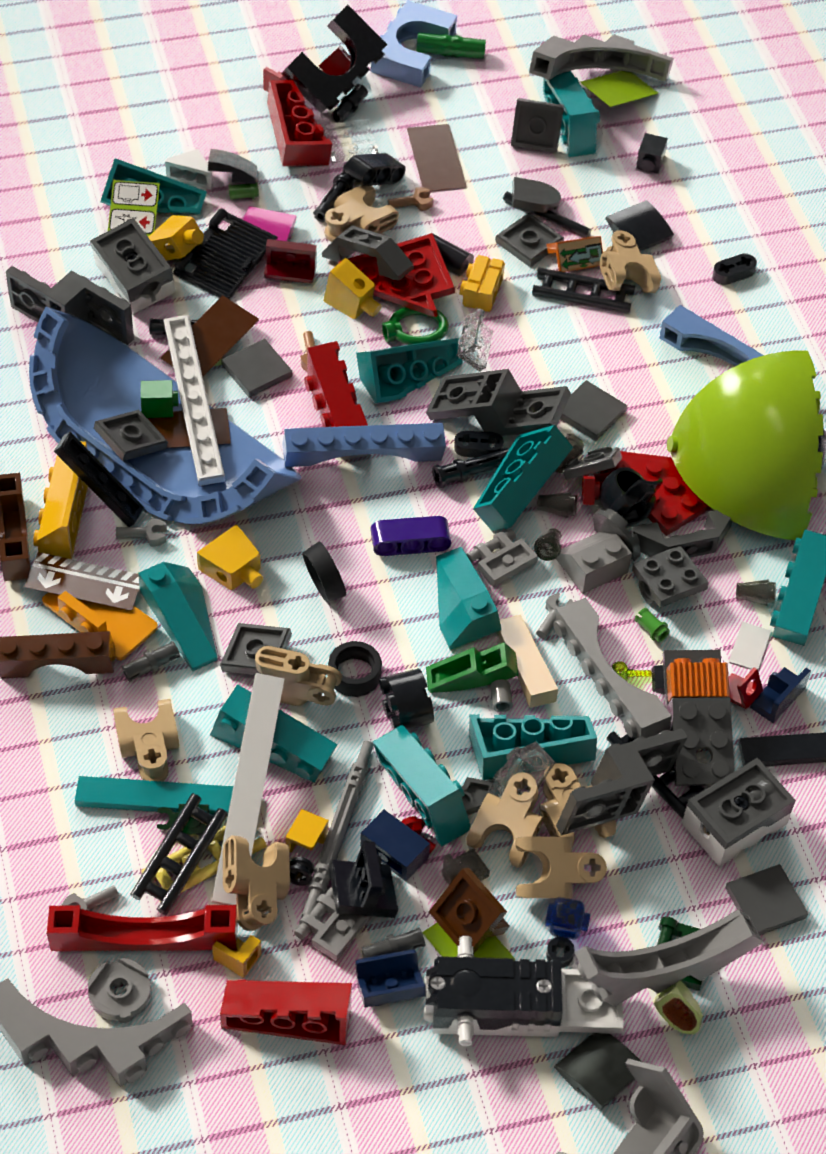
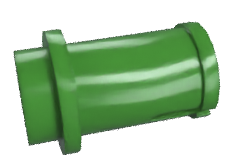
[229,182,259,200]
[634,608,670,642]

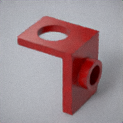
[728,668,764,710]

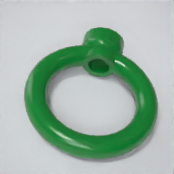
[382,307,449,345]

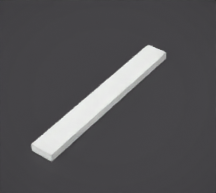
[163,315,225,486]
[211,673,284,905]

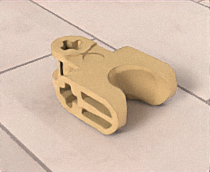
[325,185,399,242]
[600,230,661,293]
[255,646,342,706]
[113,699,180,781]
[539,763,616,849]
[467,772,543,868]
[223,835,290,931]
[516,836,607,899]

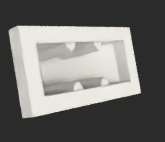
[165,148,213,190]

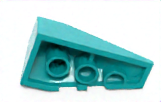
[100,158,207,214]
[356,338,463,403]
[436,547,502,650]
[138,562,218,672]

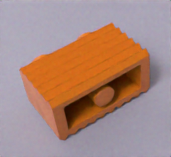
[666,658,730,702]

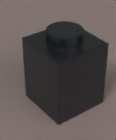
[636,133,668,174]

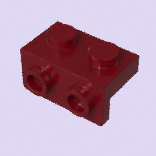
[264,239,317,283]

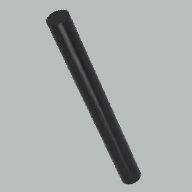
[503,191,592,237]

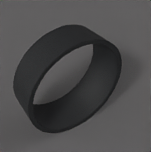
[302,541,346,602]

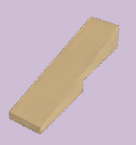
[497,615,558,708]

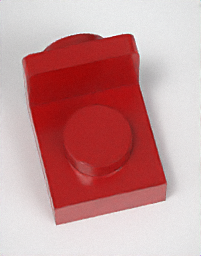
[581,472,609,505]

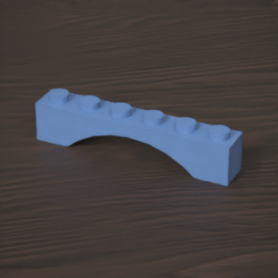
[659,305,763,366]
[282,423,446,467]

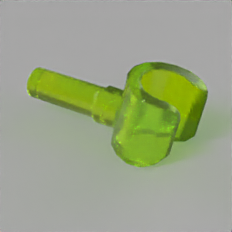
[612,661,652,681]

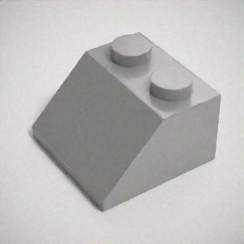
[553,532,632,594]

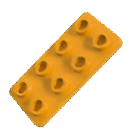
[42,591,158,661]

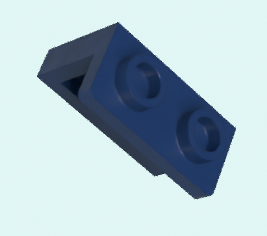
[355,949,426,1008]

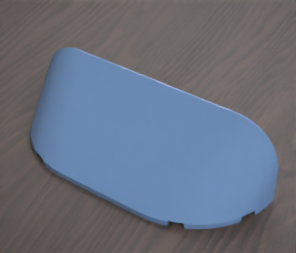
[29,307,301,524]

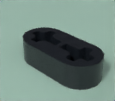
[712,253,757,285]
[454,431,504,458]

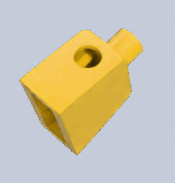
[148,215,204,261]
[323,258,382,319]
[197,524,263,590]

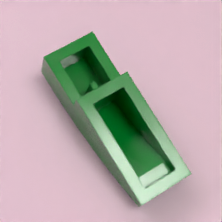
[426,642,519,693]

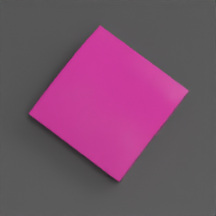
[243,206,297,241]

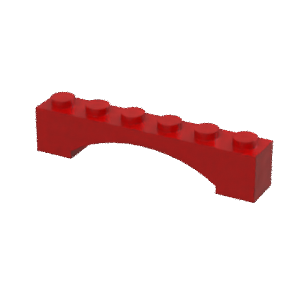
[46,905,238,951]

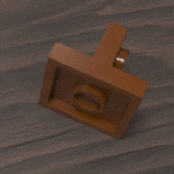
[429,868,510,954]

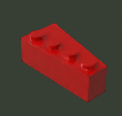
[267,80,333,166]
[304,341,368,458]
[220,979,352,1046]

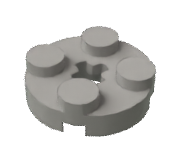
[88,958,151,1023]

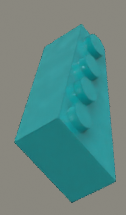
[543,71,600,158]
[473,425,574,531]
[769,529,826,646]
[210,684,338,783]
[469,714,597,780]
[372,725,471,847]

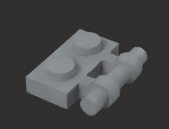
[466,529,538,587]
[294,887,372,962]

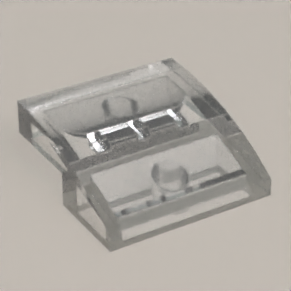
[322,119,379,163]

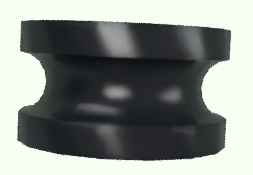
[290,856,315,886]
[546,936,575,968]

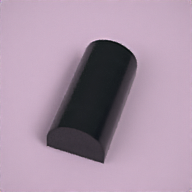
[429,233,474,277]

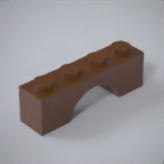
[0,472,31,582]
[0,631,115,679]

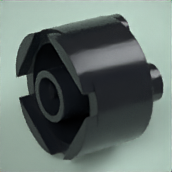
[379,668,434,730]

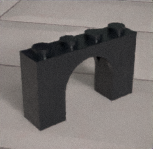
[281,4,388,113]

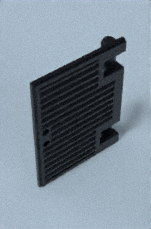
[173,208,278,299]

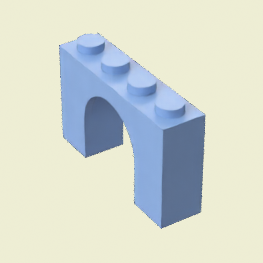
[371,0,457,88]

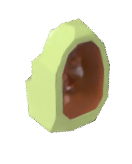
[653,980,703,1034]

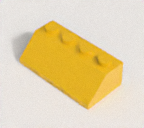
[33,441,88,559]

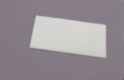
[728,621,772,669]

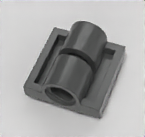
[632,545,709,608]

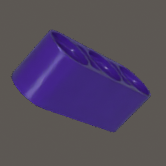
[370,516,452,556]

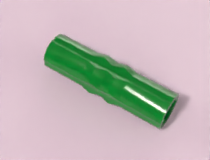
[416,33,486,59]

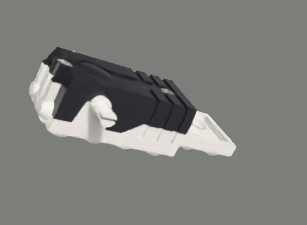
[424,936,624,1046]

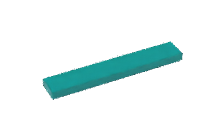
[74,776,233,817]

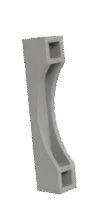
[553,597,672,739]

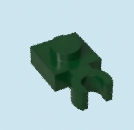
[157,804,210,835]

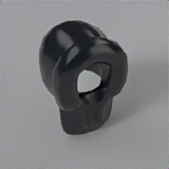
[599,467,663,527]

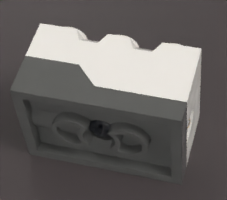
[90,218,176,315]
[682,758,796,867]

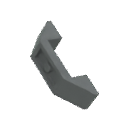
[322,226,414,281]
[631,510,733,558]

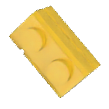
[459,255,505,312]

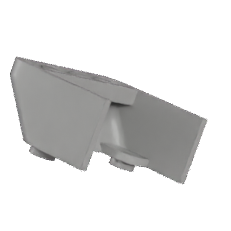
[556,1059,704,1154]

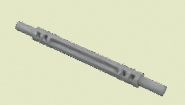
[302,740,374,917]

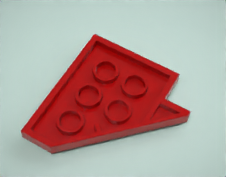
[338,233,455,317]
[600,451,712,536]

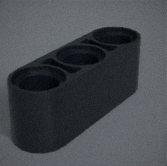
[345,153,406,186]

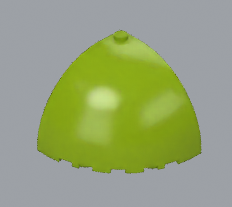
[667,350,823,541]

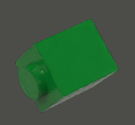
[141,380,178,418]

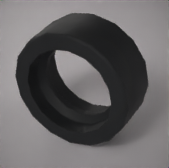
[328,641,382,697]

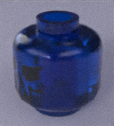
[544,897,591,940]

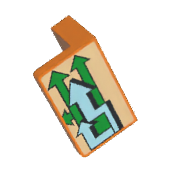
[546,236,603,272]

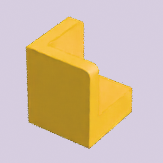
[285,809,329,853]
[212,935,262,978]

